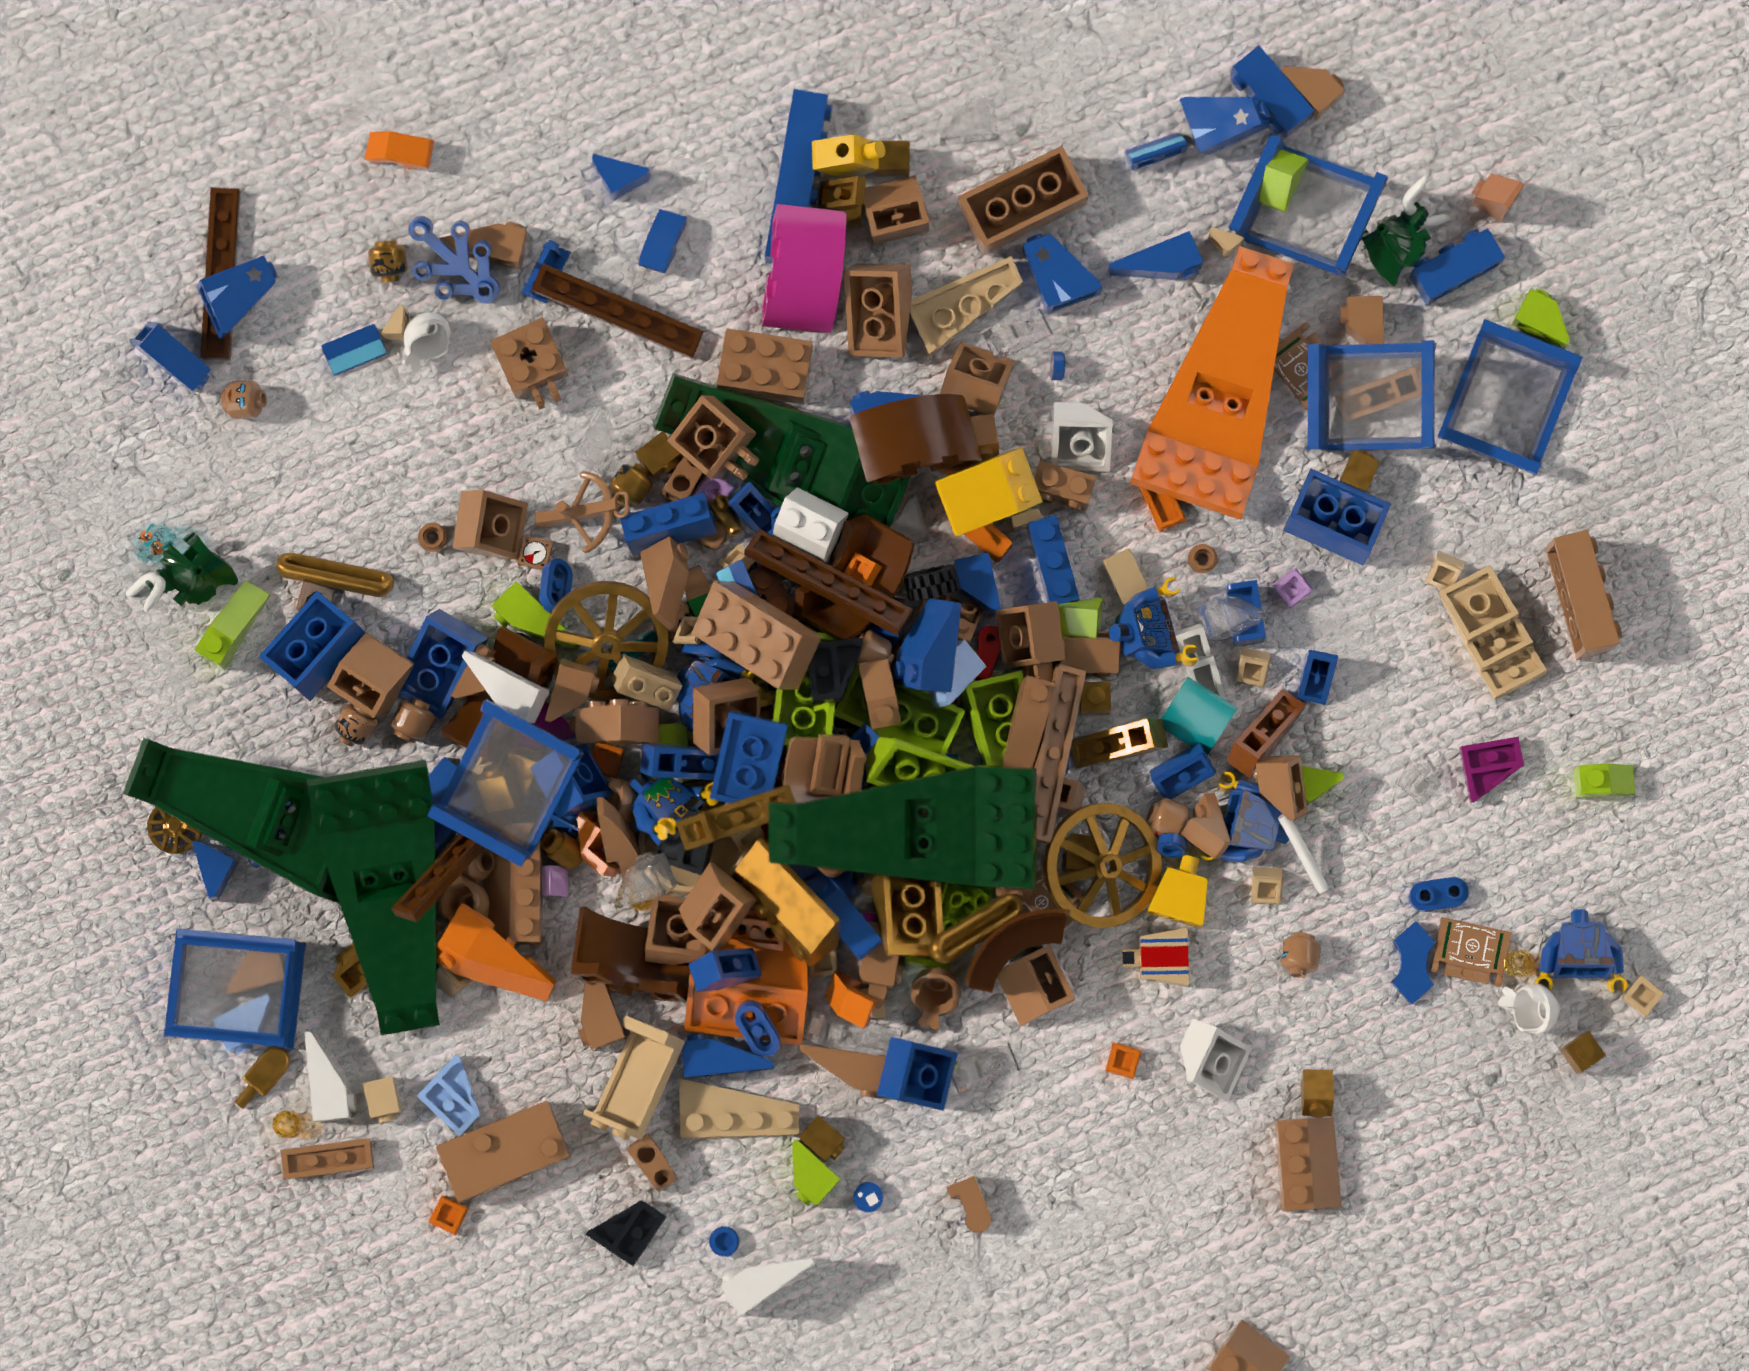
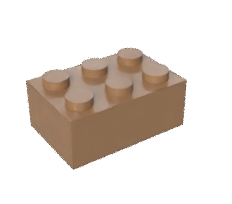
[717,328,813,405]

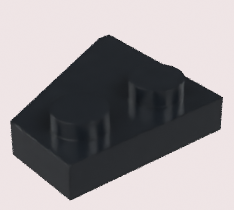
[808,638,863,704]
[652,809,714,875]
[585,1200,667,1267]

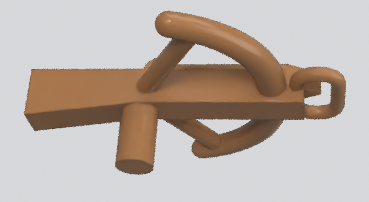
[535,471,629,553]

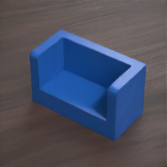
[1225,580,1266,647]

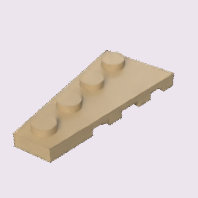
[910,256,1023,356]
[679,1078,800,1138]

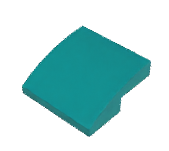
[1161,677,1238,755]

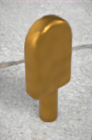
[234,1047,290,1109]

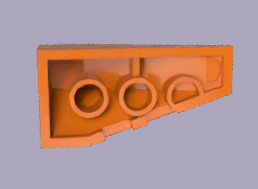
[436,903,557,1002]

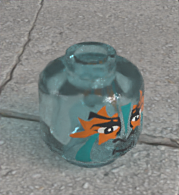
[133,523,178,566]

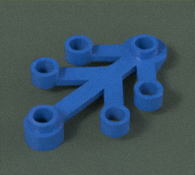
[408,216,500,303]

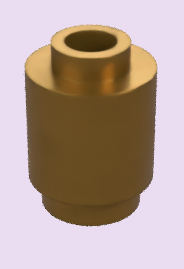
[541,829,583,869]

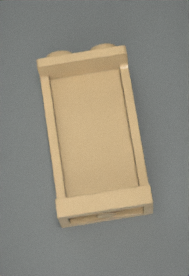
[583,1015,685,1141]

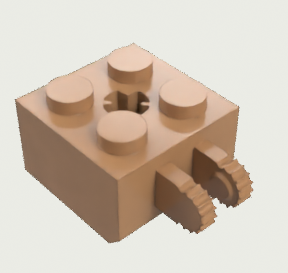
[490,317,569,410]
[667,395,759,480]
[996,601,1066,682]
[693,678,775,755]
[569,699,659,746]
[859,921,903,1010]

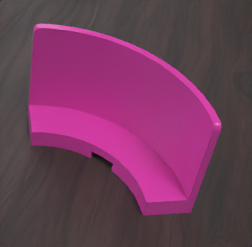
[762,204,846,333]

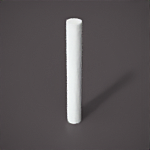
[1278,814,1329,894]

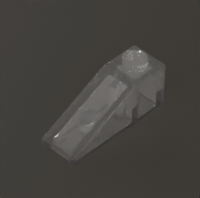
[803,1008,904,1056]

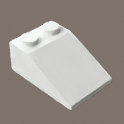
[772,488,849,564]
[720,1258,816,1316]

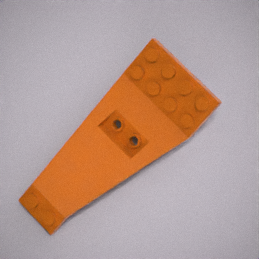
[1130,246,1295,520]
[684,776,809,1045]

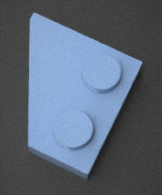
[417,1054,481,1137]

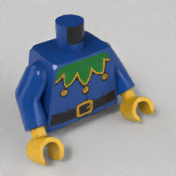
[630,773,718,846]

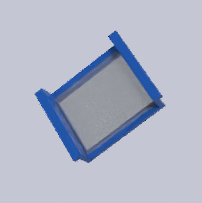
[1229,134,1388,278]
[1437,319,1583,476]
[1307,340,1437,451]
[427,700,584,867]
[164,928,306,1049]

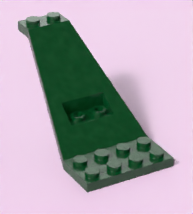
[653,373,911,543]
[122,738,373,904]
[307,760,440,1036]
[768,765,1037,889]

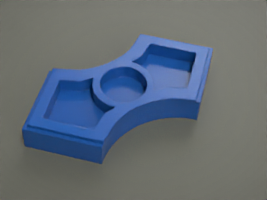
[1391,921,1435,1005]

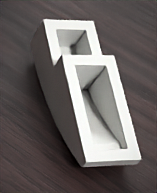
[1174,623,1227,701]

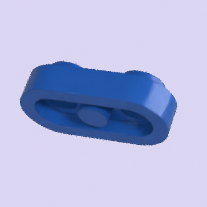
[539,558,573,613]
[681,641,729,661]
[1408,877,1469,912]
[735,1001,780,1057]

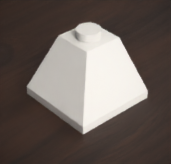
[1052,402,1113,472]
[1180,1019,1252,1102]

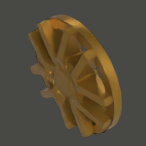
[147,807,202,854]

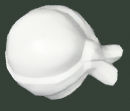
[402,312,451,372]
[1498,984,1560,1034]

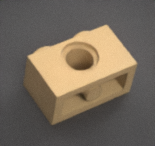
[611,654,682,712]

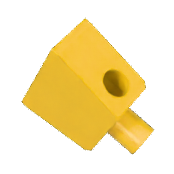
[812,134,885,178]
[1146,855,1208,928]

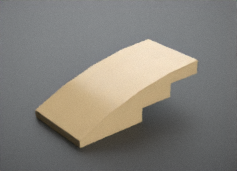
[1438,565,1547,700]

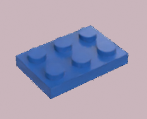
[710,710,789,803]

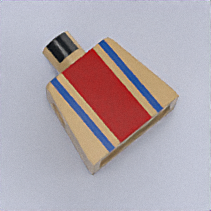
[1122,928,1189,987]

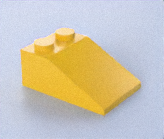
[934,447,1043,536]

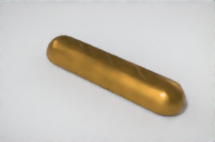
[276,553,394,597]
[929,893,1022,964]

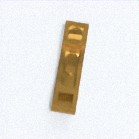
[676,784,796,851]

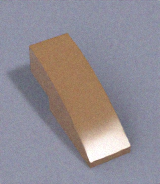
[597,797,646,885]

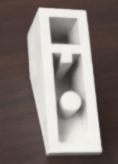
[462,651,549,723]
[305,1031,357,1122]

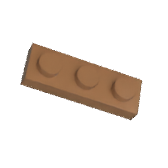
[280,1138,374,1180]

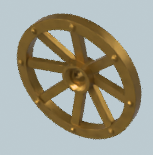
[544,581,669,700]
[1043,803,1162,928]

